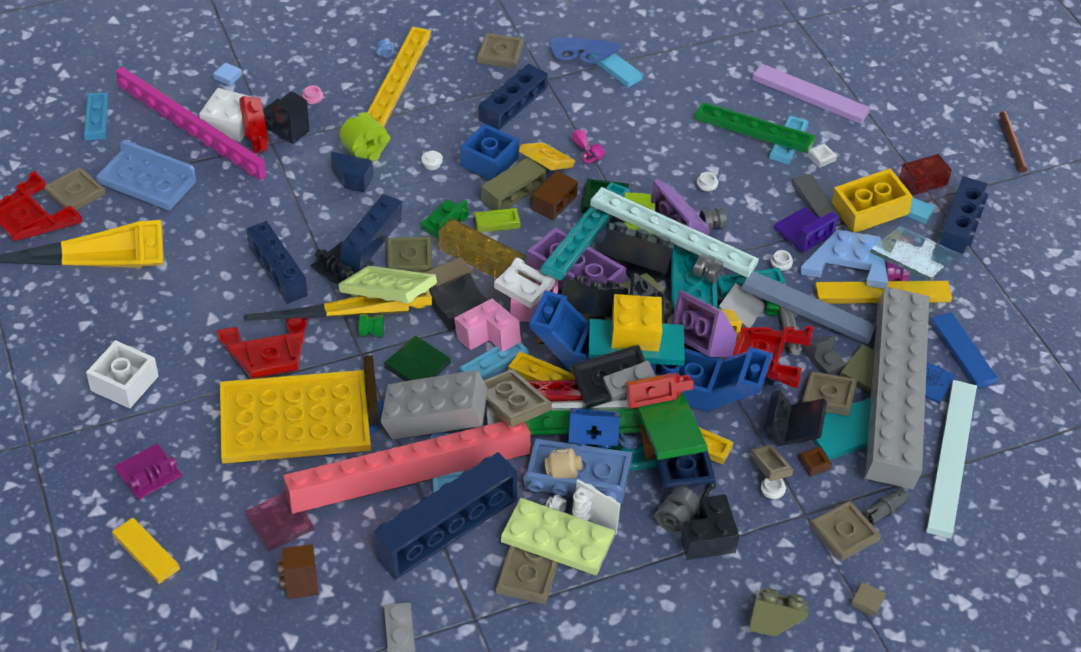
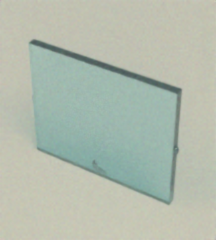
[870,226,959,281]

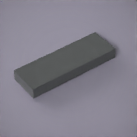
[792,174,841,222]

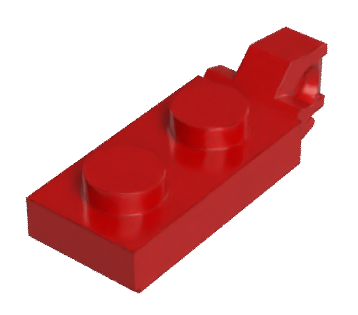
[239,96,268,154]
[625,373,694,408]

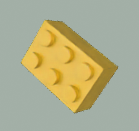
[832,168,913,233]

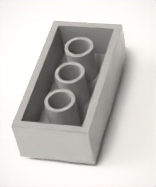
[381,370,488,440]

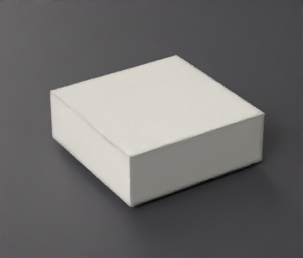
[807,143,837,168]

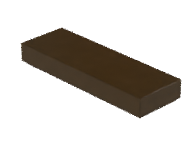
[363,355,378,426]

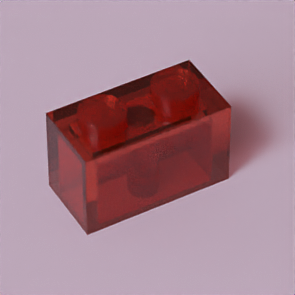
[899,154,952,195]

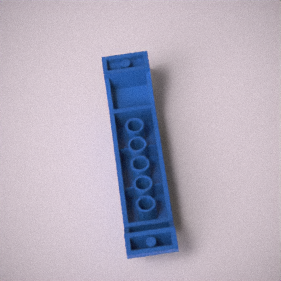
[529,290,773,412]

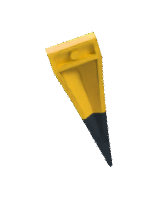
[0,220,164,268]
[244,291,432,321]

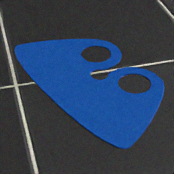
[550,37,622,62]

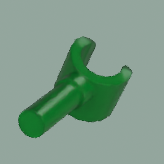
[766,300,780,316]

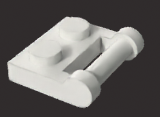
[494,257,556,308]

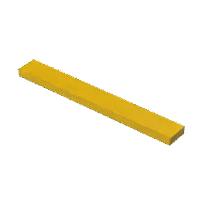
[367,27,431,127]

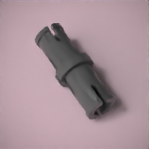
[863,487,910,525]

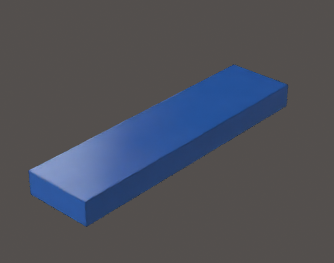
[930,312,998,389]

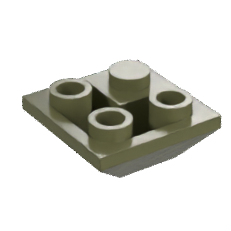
[749,588,809,637]

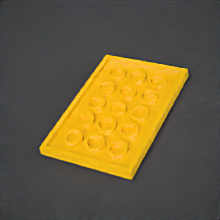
[220,370,371,464]

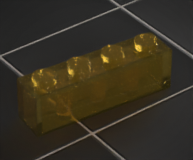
[439,218,525,279]

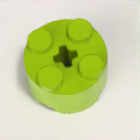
[339,112,390,162]

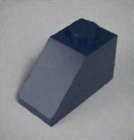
[331,152,373,193]

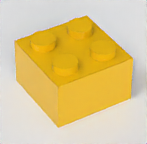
[611,294,662,351]

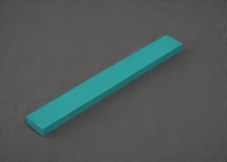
[541,182,630,281]

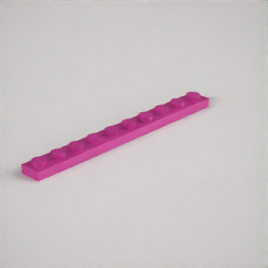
[116,67,266,180]

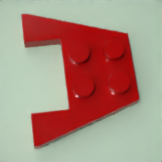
[0,171,83,241]
[216,318,307,378]
[732,326,814,388]

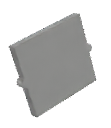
[718,283,766,328]

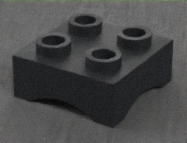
[429,273,488,331]

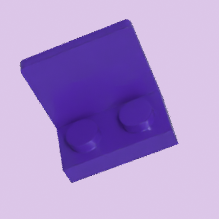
[774,207,838,253]

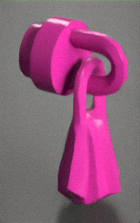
[571,129,606,164]

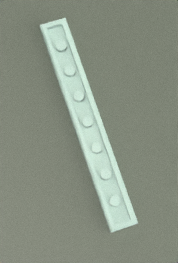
[590,187,759,278]
[926,380,977,539]

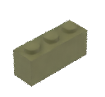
[481,157,546,210]

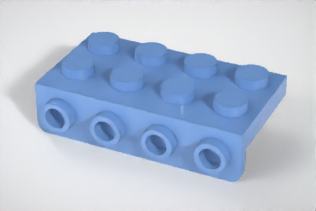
[96,140,196,211]
[523,439,632,503]

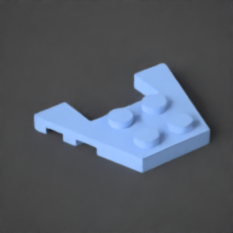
[801,230,888,289]

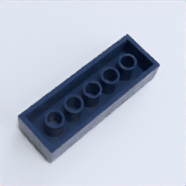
[374,452,517,580]

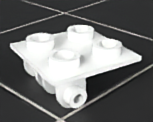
[572,479,620,535]

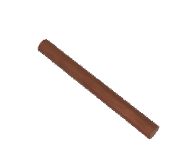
[999,111,1028,173]

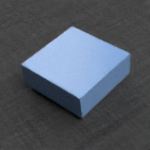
[213,63,242,86]

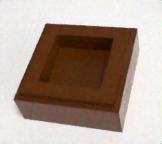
[798,446,832,476]

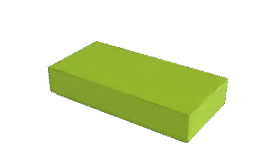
[474,208,521,233]

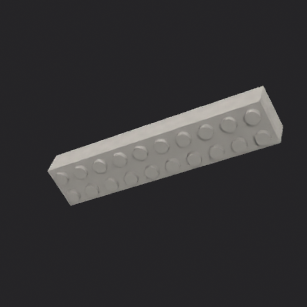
[865,286,929,489]

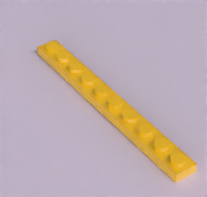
[508,351,734,465]

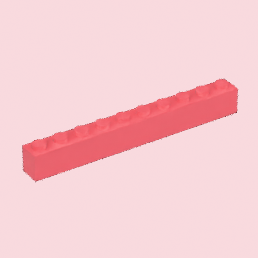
[283,421,530,514]

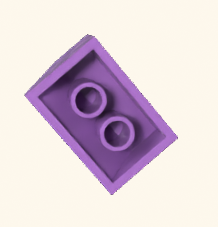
[651,179,710,235]
[672,291,737,357]

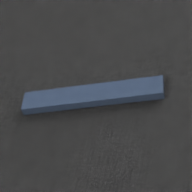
[742,271,876,345]

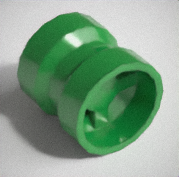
[359,314,384,338]

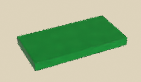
[636,391,707,460]

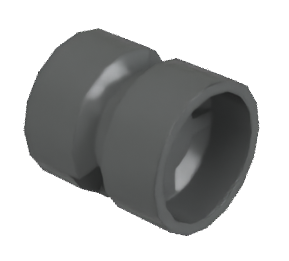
[655,486,701,534]

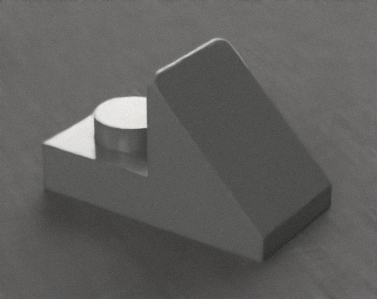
[801,336,847,375]

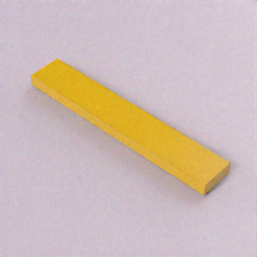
[815,281,952,304]

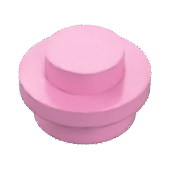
[303,86,323,104]

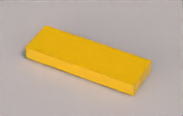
[112,518,180,584]

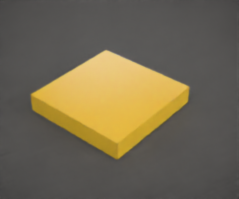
[519,142,575,170]

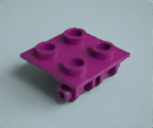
[113,443,182,500]

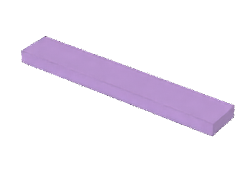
[752,64,870,124]

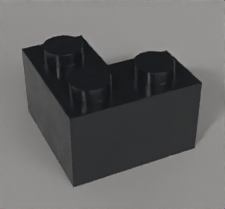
[263,91,310,144]
[561,274,629,316]
[681,494,740,560]

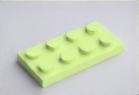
[338,266,437,303]
[501,498,615,576]

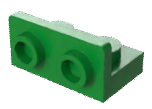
[421,199,469,241]

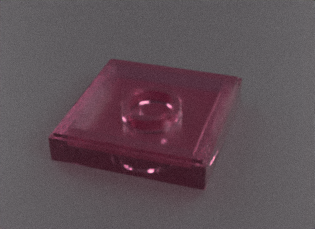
[245,492,314,552]

